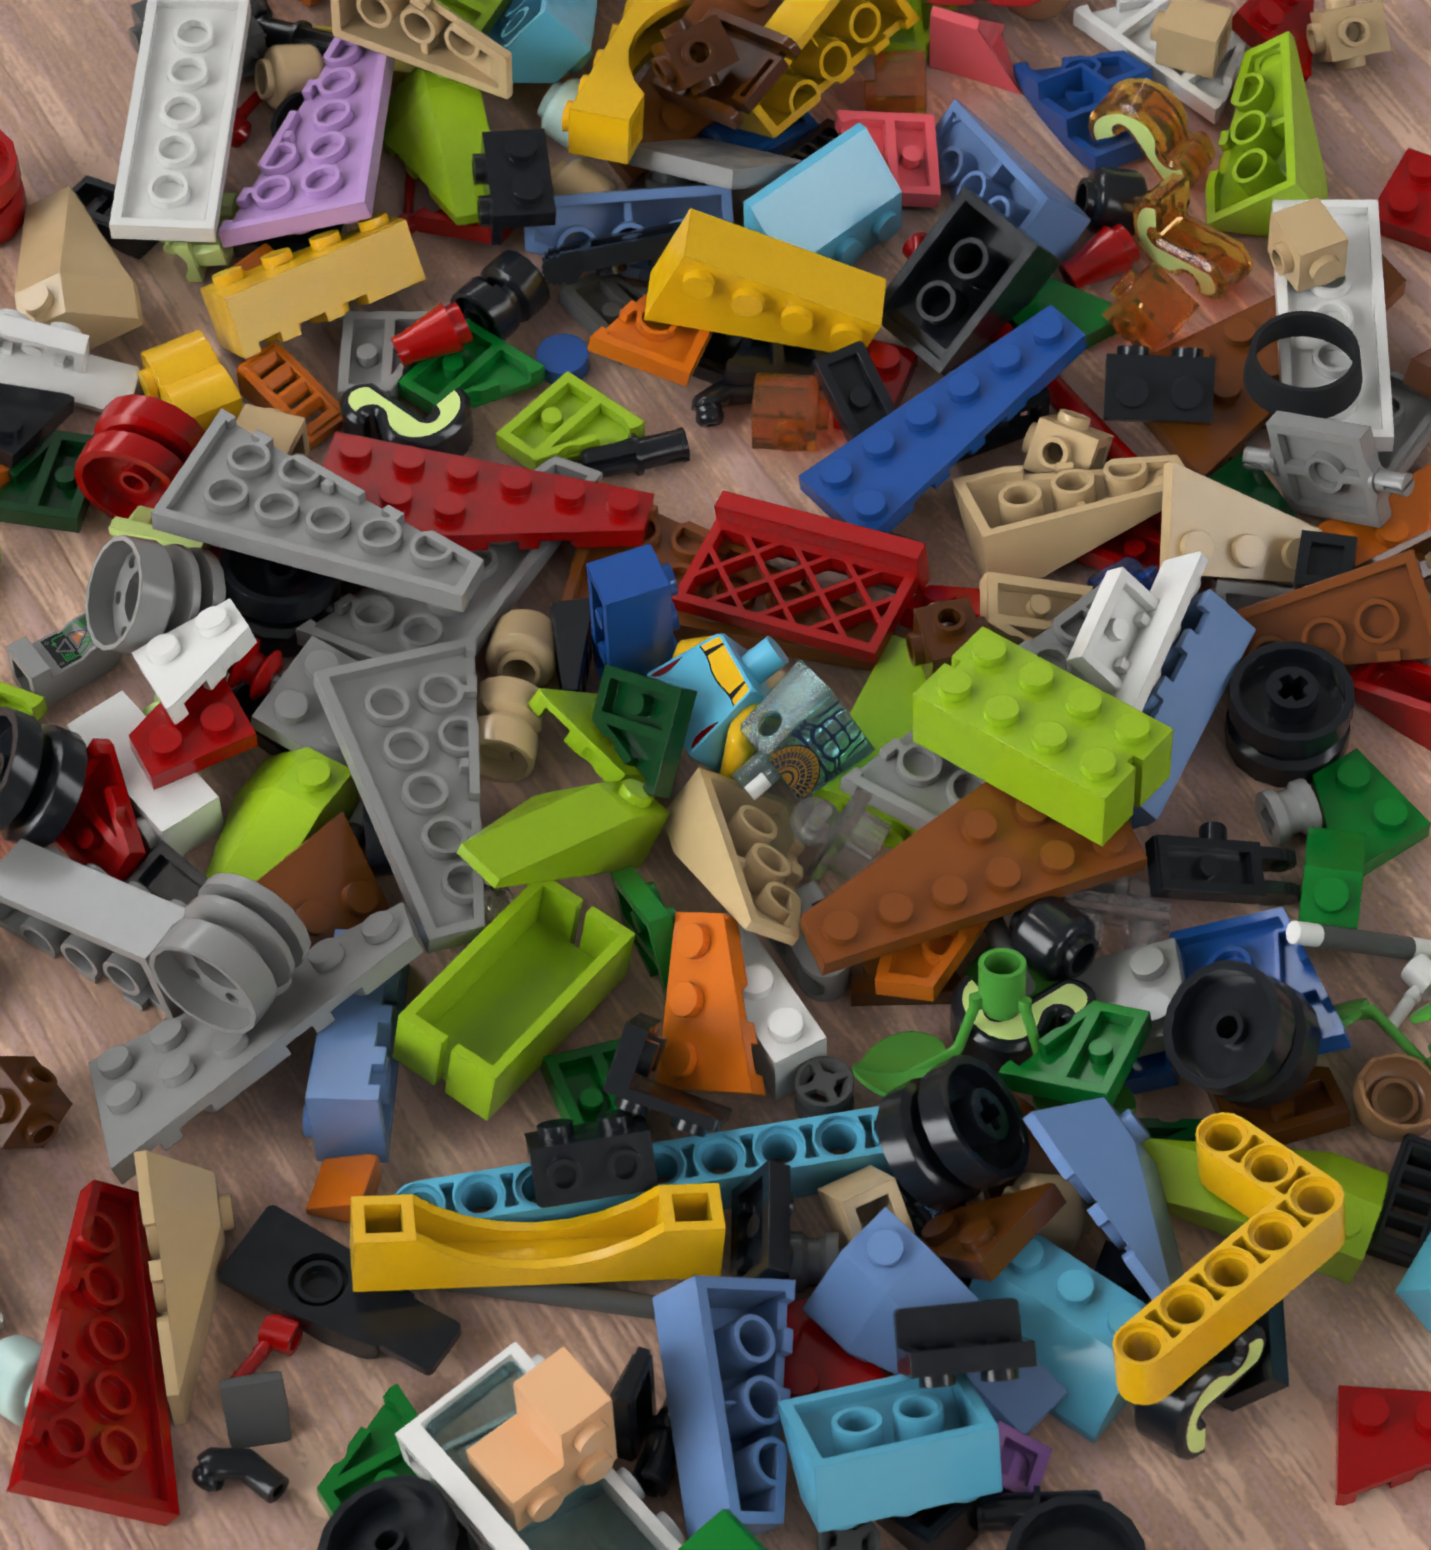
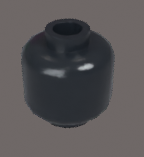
[1075,167,1155,236]
[1009,896,1098,982]

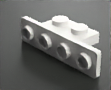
[0,309,140,413]
[1067,551,1208,712]

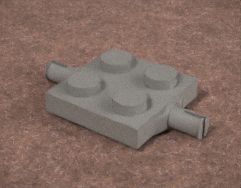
[1242,411,1414,528]

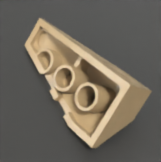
[330,0,513,100]
[15,186,144,350]
[952,454,1185,578]
[665,767,805,946]
[134,1150,236,1426]

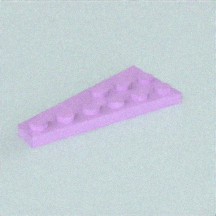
[217,37,395,248]

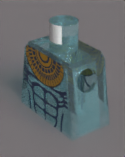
[732,659,875,801]

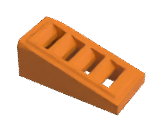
[236,341,343,450]

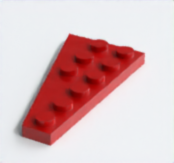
[322,431,655,551]
[7,1179,180,1526]

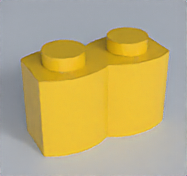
[137,329,243,432]

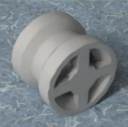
[1255,778,1322,846]

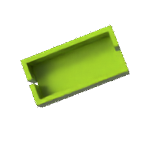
[913,626,1174,846]
[392,880,636,1121]

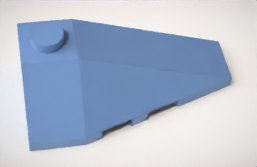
[935,99,1091,260]
[524,183,734,282]
[1023,1097,1184,1300]
[802,1207,1068,1435]

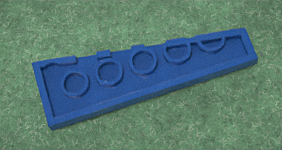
[798,305,1087,533]

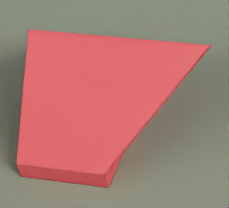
[929,6,1022,95]

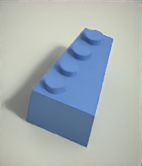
[1131,589,1256,829]
[303,929,410,1163]
[652,1275,796,1539]

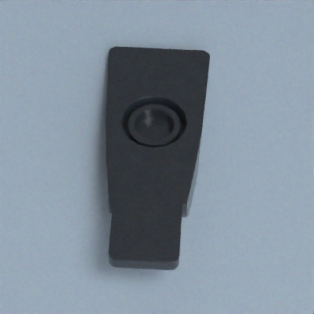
[218,1205,461,1375]

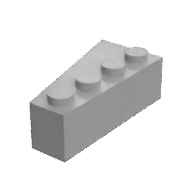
[0,839,187,1020]

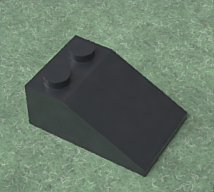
[882,186,1062,376]

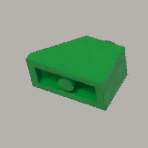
[1297,827,1366,929]

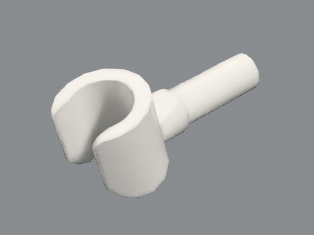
[1388,954,1431,1028]

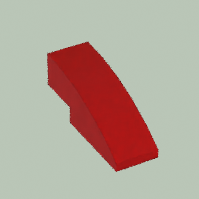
[1350,660,1431,751]

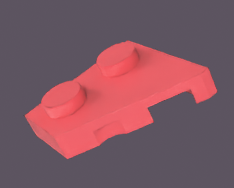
[834,110,941,208]

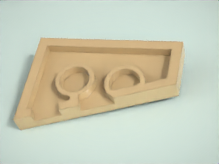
[1159,462,1322,585]

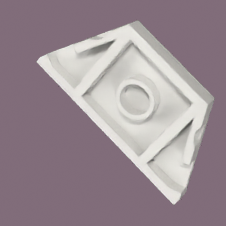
[1073,0,1249,124]

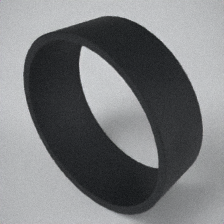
[1243,311,1363,419]

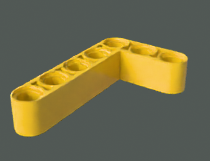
[1112,1112,1346,1405]

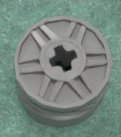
[85,535,226,655]
[149,873,311,1034]

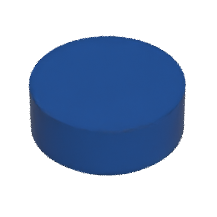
[536,334,590,384]

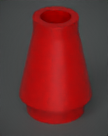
[1059,224,1140,289]
[390,302,474,367]

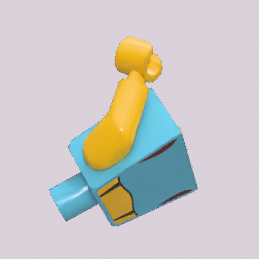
[647,633,789,784]

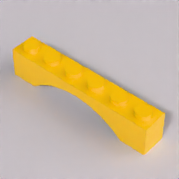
[562,0,694,165]
[350,1183,726,1292]

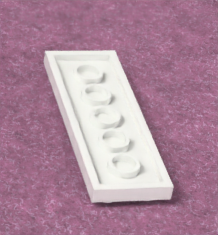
[109,0,251,243]
[1271,200,1394,451]

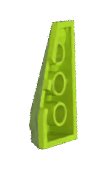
[1205,31,1328,237]
[383,66,490,226]
[205,747,359,881]
[457,779,670,889]
[1143,1138,1390,1285]

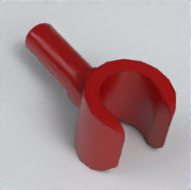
[231,91,264,148]
[230,1314,303,1378]

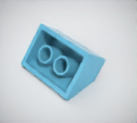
[487,0,598,83]
[743,122,902,266]
[968,1233,1147,1443]
[778,1373,1003,1533]

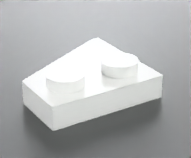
[132,598,257,725]

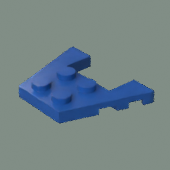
[1125,907,1352,1095]

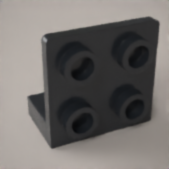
[602,1013,732,1137]

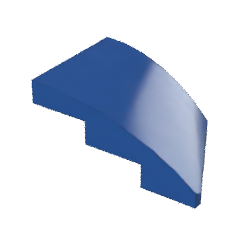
[1013,50,1183,171]

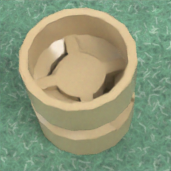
[476,676,545,783]

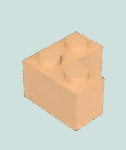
[466,1346,617,1533]

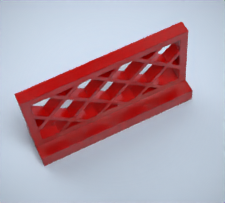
[671,490,930,664]

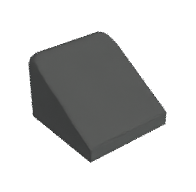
[219,1371,292,1448]

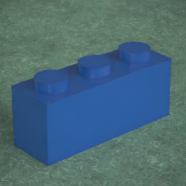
[586,543,680,680]

